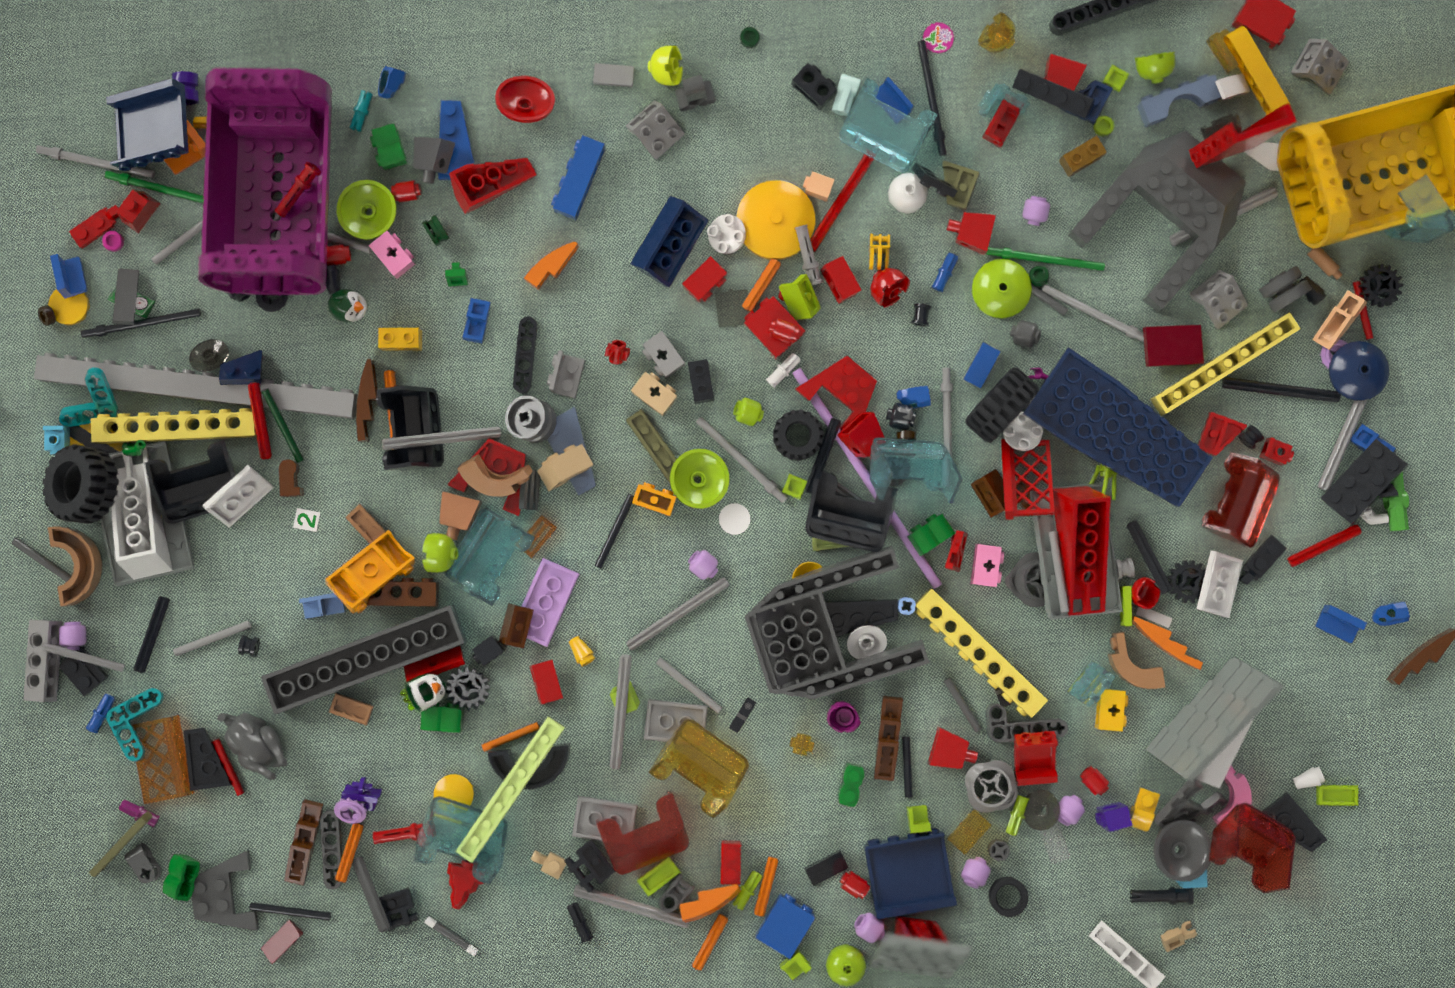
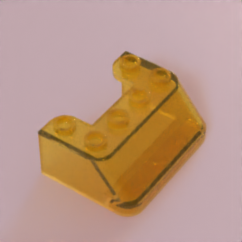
[648,719,749,819]

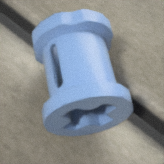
[898,597,916,615]

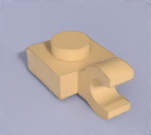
[531,850,566,879]
[1160,921,1197,952]

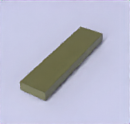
[626,409,676,483]
[89,811,153,877]

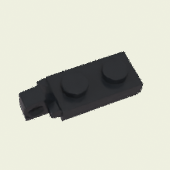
[1239,535,1287,585]

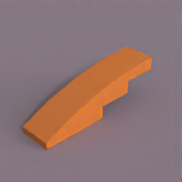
[1132,616,1203,670]

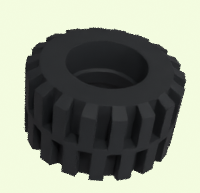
[773,409,824,461]

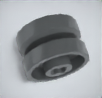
[1259,265,1312,313]
[505,395,556,443]

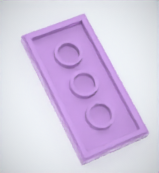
[521,558,580,647]

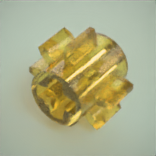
[789,733,815,756]

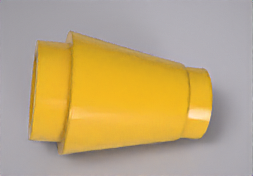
[569,636,595,667]

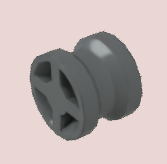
[988,839,1010,861]

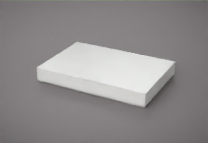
[203,465,274,527]
[1197,551,1243,618]

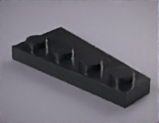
[825,599,898,637]

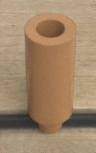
[1307,247,1343,280]

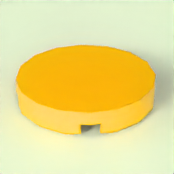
[48,289,90,326]

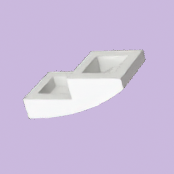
[1215,74,1251,100]

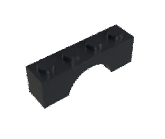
[1012,69,1096,118]

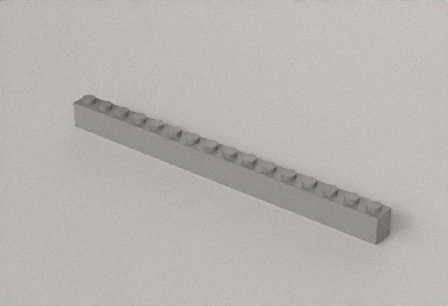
[34,353,358,419]

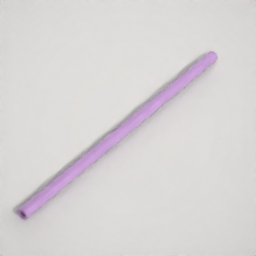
[792,368,942,589]

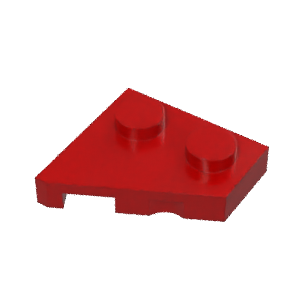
[1198,412,1247,456]
[945,530,968,572]

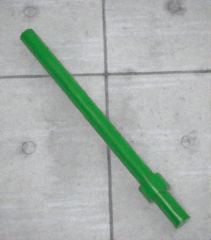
[105,171,204,203]
[986,247,1105,271]

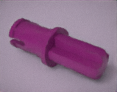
[119,800,160,828]

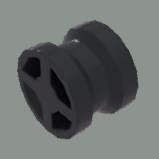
[1238,425,1264,450]
[238,635,260,657]

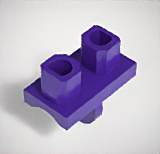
[341,777,382,811]

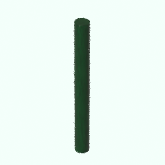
[261,388,304,463]

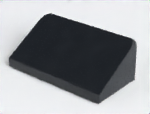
[804,849,849,886]

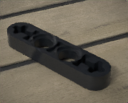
[513,316,538,394]

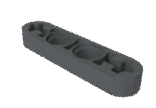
[320,810,342,890]

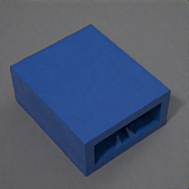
[755,893,815,959]

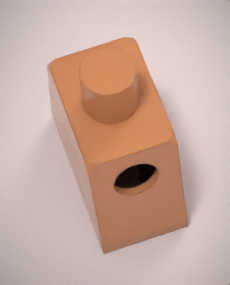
[439,492,482,540]

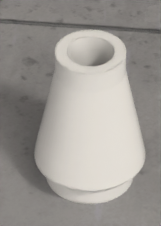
[1293,767,1325,790]

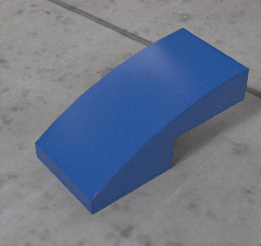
[463,298,491,344]
[963,342,1001,388]
[1350,424,1396,453]

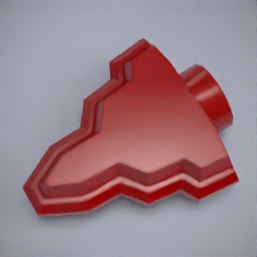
[447,859,487,910]

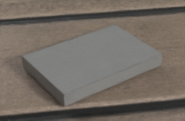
[644,699,708,746]
[572,796,638,845]

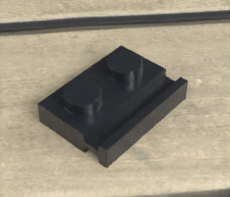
[59,647,108,696]

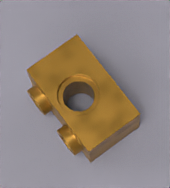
[1059,136,1107,177]

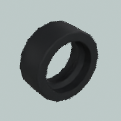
[988,876,1029,917]

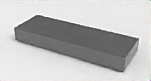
[113,268,139,325]

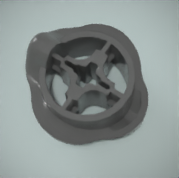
[1005,552,1045,607]

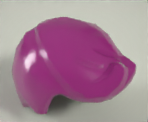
[826,701,861,733]

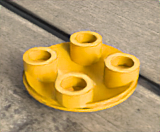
[434,774,474,815]

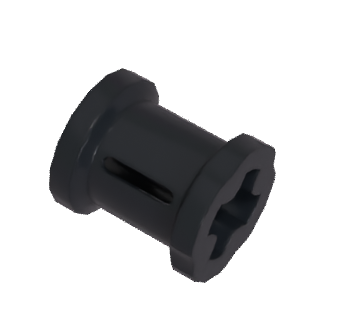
[911,303,932,327]

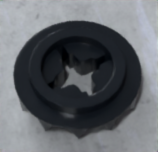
[256,295,288,312]

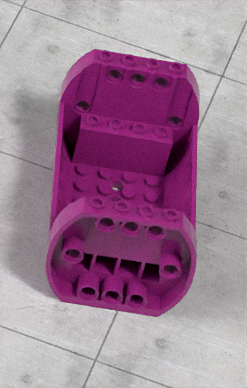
[198,68,332,295]

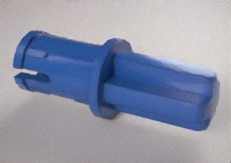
[931,253,958,292]
[86,694,115,733]

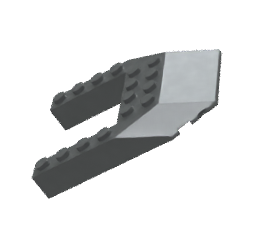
[1068,131,1246,313]
[745,545,930,699]

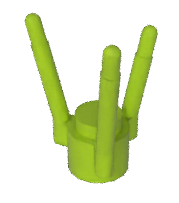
[1089,464,1117,501]

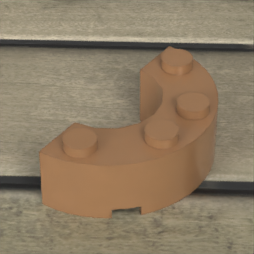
[48,527,102,607]

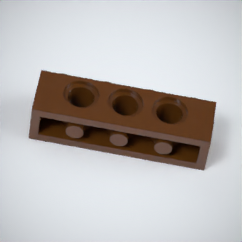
[366,578,439,606]

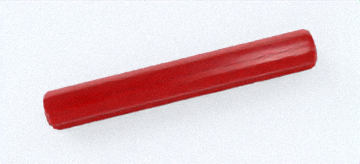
[248,382,272,460]
[1287,525,1362,567]

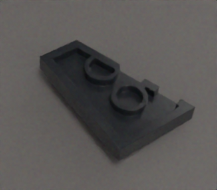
[183,728,232,791]
[1255,792,1327,852]

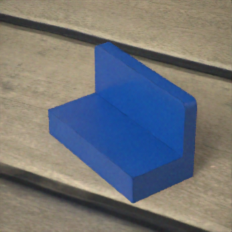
[871,77,914,124]
[50,254,88,298]
[1315,605,1367,643]

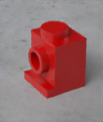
[1259,437,1294,466]

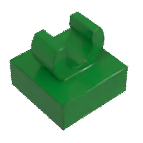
[445,262,468,286]

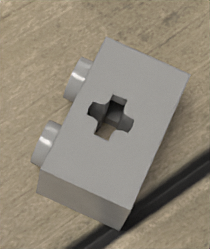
[642,331,685,379]

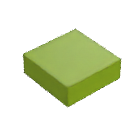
[1102,65,1129,92]
[782,474,807,500]

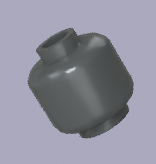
[1010,320,1041,348]

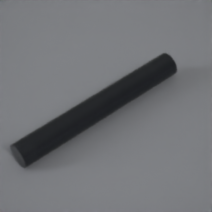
[902,736,913,798]

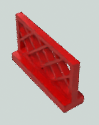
[1001,439,1055,520]

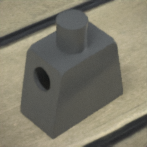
[413,137,455,184]

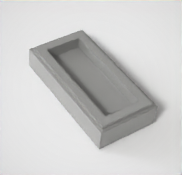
[593,63,634,87]

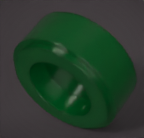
[740,27,760,48]
[1029,266,1049,286]

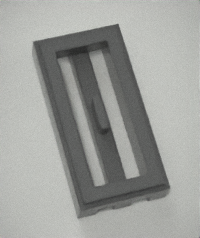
[519,470,540,510]

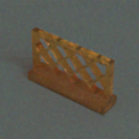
[130,715,194,804]

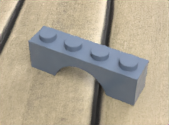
[1137,74,1222,128]

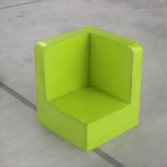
[610,681,640,713]
[906,805,931,833]
[780,949,812,980]

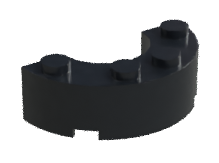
[488,743,570,790]

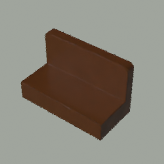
[971,469,1005,518]
[499,603,534,649]

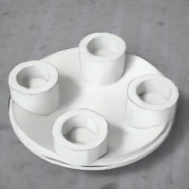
[707,214,746,254]
[1003,412,1043,451]

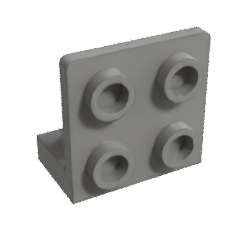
[1291,39,1349,94]
[625,100,684,159]
[1189,270,1248,329]
[547,350,585,399]

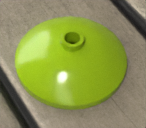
[336,180,397,240]
[972,259,1032,319]
[670,449,729,509]

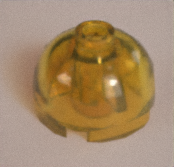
[978,12,1016,53]

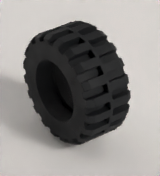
[965,367,1039,443]
[42,445,119,524]

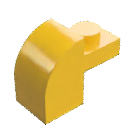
[1130,787,1160,832]

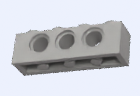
[24,620,63,702]

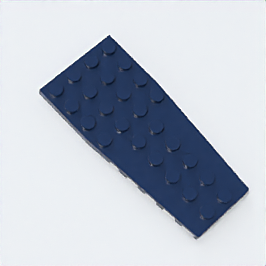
[1023,347,1213,507]

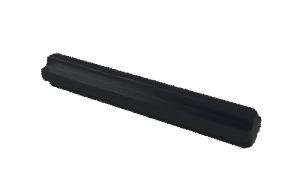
[805,418,841,494]
[1127,520,1172,594]
[133,596,170,673]

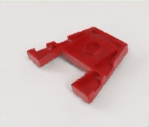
[794,356,877,430]
[448,438,526,517]

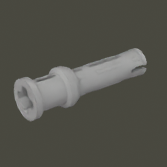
[795,225,824,285]

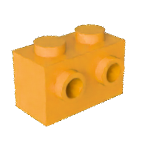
[632,482,677,517]

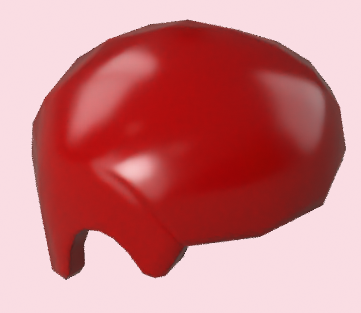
[1131,577,1161,610]

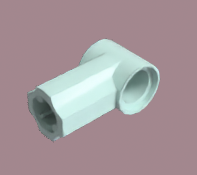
[831,73,861,116]

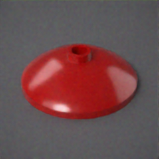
[495,76,555,123]

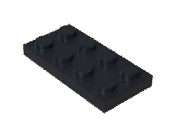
[1320,439,1408,525]

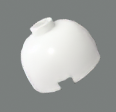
[888,173,928,214]

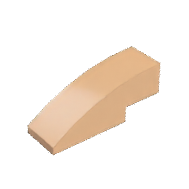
[1312,290,1367,350]

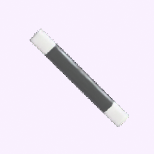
[424,916,478,956]

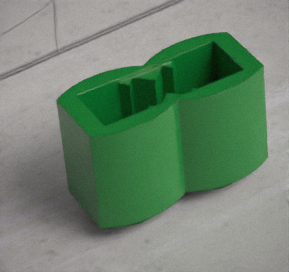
[370,123,408,170]
[907,513,955,556]
[420,702,464,733]
[838,763,864,807]
[163,854,200,901]

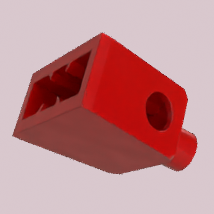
[1045,54,1087,90]
[116,190,161,233]
[946,212,996,255]
[837,412,885,462]
[928,727,978,769]

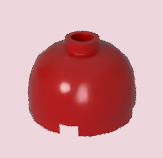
[870,268,910,308]

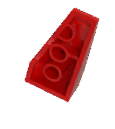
[449,158,537,214]

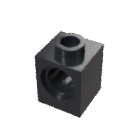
[472,635,505,666]

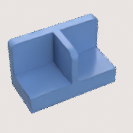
[299,593,346,619]

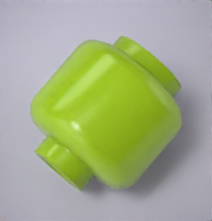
[733,397,764,426]

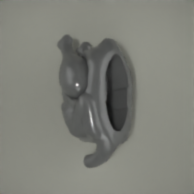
[218,713,288,780]

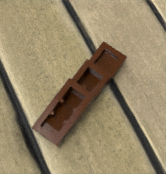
[356,359,378,443]
[1386,628,1455,685]
[874,696,903,781]
[284,799,324,886]

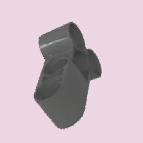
[675,75,716,111]

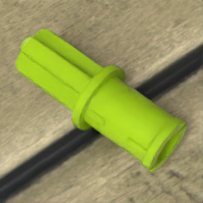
[1006,795,1029,836]
[732,870,762,910]

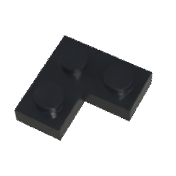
[912,163,958,198]

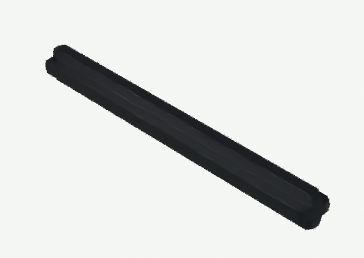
[1222,377,1341,402]

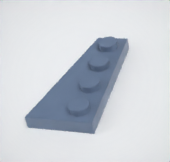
[547,407,596,496]

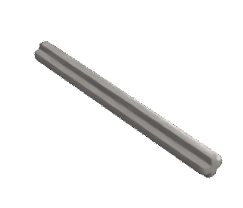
[1169,187,1278,246]
[1318,400,1367,491]
[382,427,501,450]
[626,577,729,651]
[610,654,632,769]
[573,885,689,928]

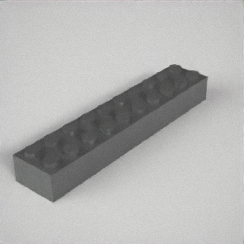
[261,605,467,715]

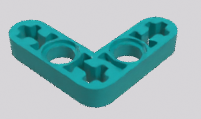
[59,367,118,427]
[106,688,164,762]

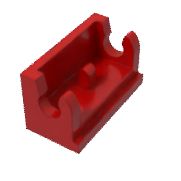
[982,99,1020,148]
[820,256,862,304]
[529,660,563,704]

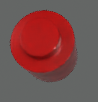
[391,180,422,203]
[327,244,352,266]
[768,318,799,344]
[1079,765,1109,796]
[839,871,870,899]

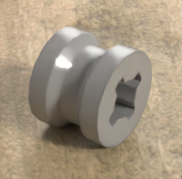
[1115,558,1134,579]

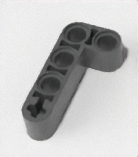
[985,703,1068,742]

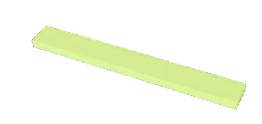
[455,716,565,863]

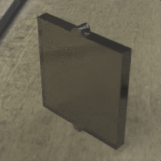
[715,289,750,328]

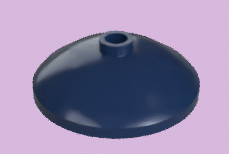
[1329,341,1389,401]

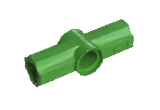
[1383,472,1409,531]

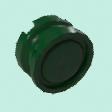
[422,215,450,247]

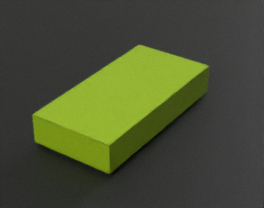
[1119,586,1132,626]
[1316,784,1358,806]
[637,856,681,897]

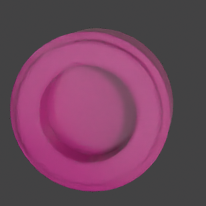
[102,231,124,252]

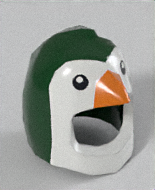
[327,289,368,323]
[405,674,446,712]

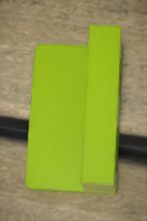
[779,274,821,320]

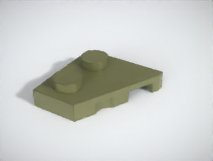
[943,160,980,211]

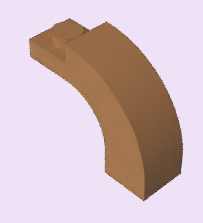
[457,454,533,497]
[1107,632,1165,689]

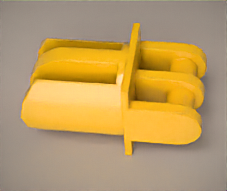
[869,233,890,270]

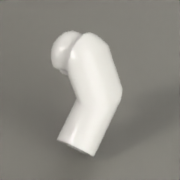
[1361,506,1389,525]

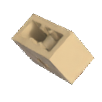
[631,372,677,416]

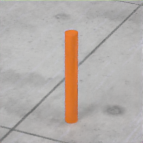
[481,722,540,752]

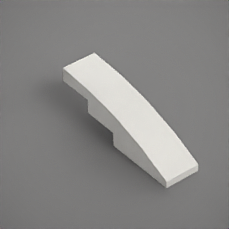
[1089,921,1165,988]

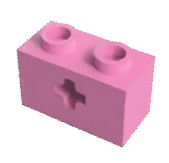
[368,231,415,279]
[970,544,1004,587]

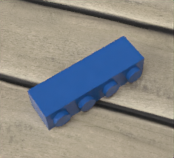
[551,135,606,220]

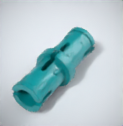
[349,90,373,132]

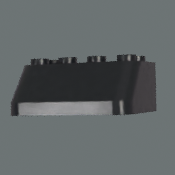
[376,385,444,471]
[144,440,236,524]
[805,470,898,552]

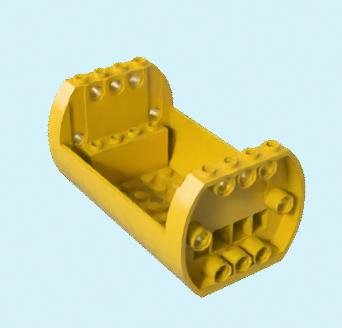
[1277,85,1455,249]

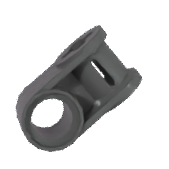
[124,843,162,883]
[659,874,695,912]

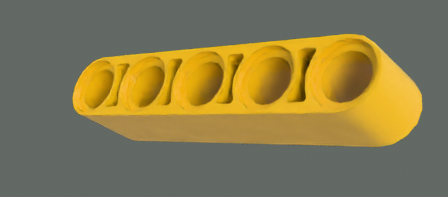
[1224,26,1289,115]

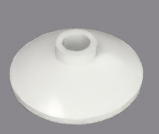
[847,625,887,659]

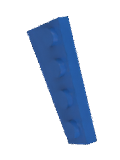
[438,100,475,180]

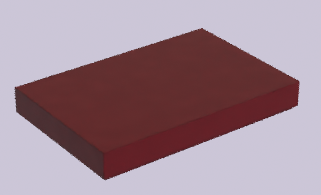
[1143,325,1204,367]

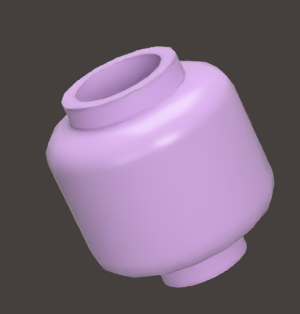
[1022,196,1050,226]
[688,550,718,580]
[59,622,87,651]
[1054,795,1085,826]
[961,857,991,889]
[854,912,885,943]

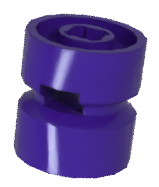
[172,71,199,105]

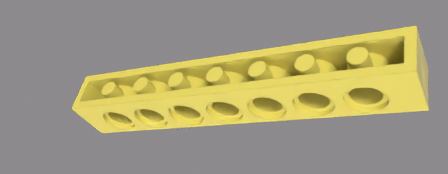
[1150,312,1301,416]
[91,408,256,444]
[914,589,1048,718]

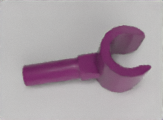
[1028,367,1049,380]

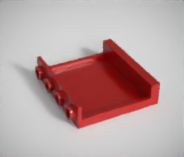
[1189,103,1297,168]

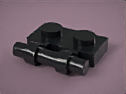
[564,839,616,893]
[379,887,419,932]

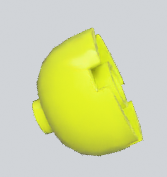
[648,46,683,86]

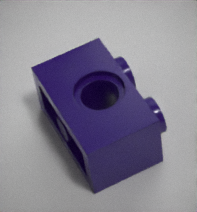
[1095,802,1133,832]

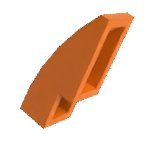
[524,241,579,290]
[680,884,741,923]

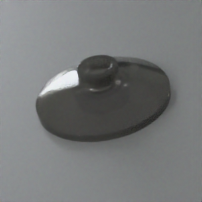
[189,339,229,372]
[1024,790,1060,831]

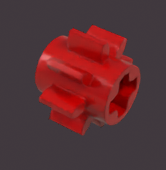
[605,340,630,365]

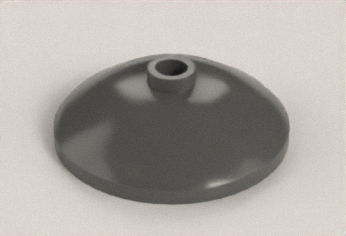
[1153,820,1212,882]

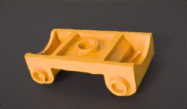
[325,530,415,614]

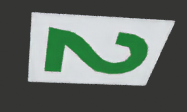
[293,508,320,532]

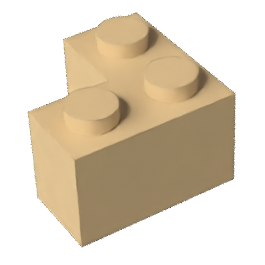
[537,444,593,491]

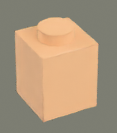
[803,171,835,202]

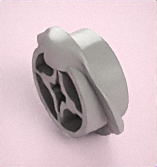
[965,760,1017,813]

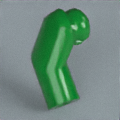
[122,440,146,456]

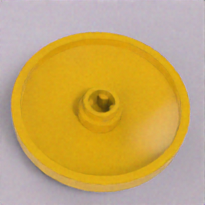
[737,180,815,260]

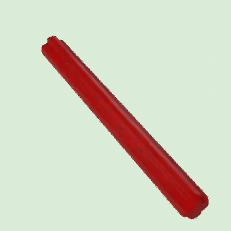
[810,149,876,252]

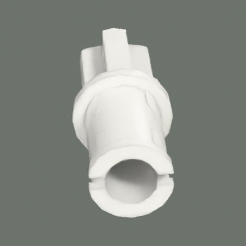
[765,353,801,388]

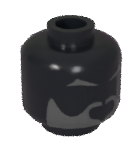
[886,403,916,431]

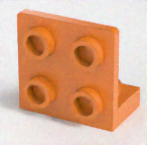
[164,120,206,175]

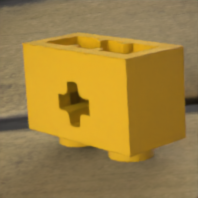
[378,328,422,351]
[1095,688,1128,732]

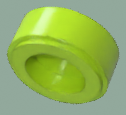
[1093,116,1114,137]

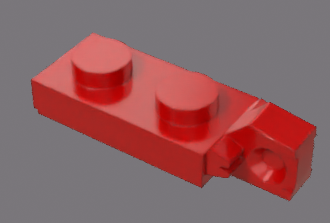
[69,205,119,249]

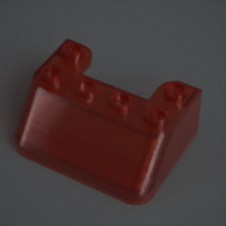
[1201,451,1280,548]
[595,790,689,875]
[1209,802,1295,894]

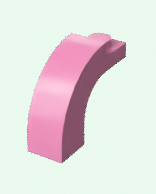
[1212,766,1252,836]

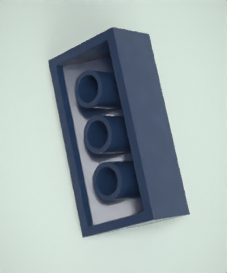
[630,196,709,288]

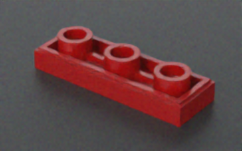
[403,646,465,682]

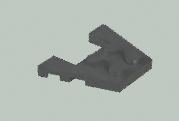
[1153,779,1228,828]
[191,850,259,930]

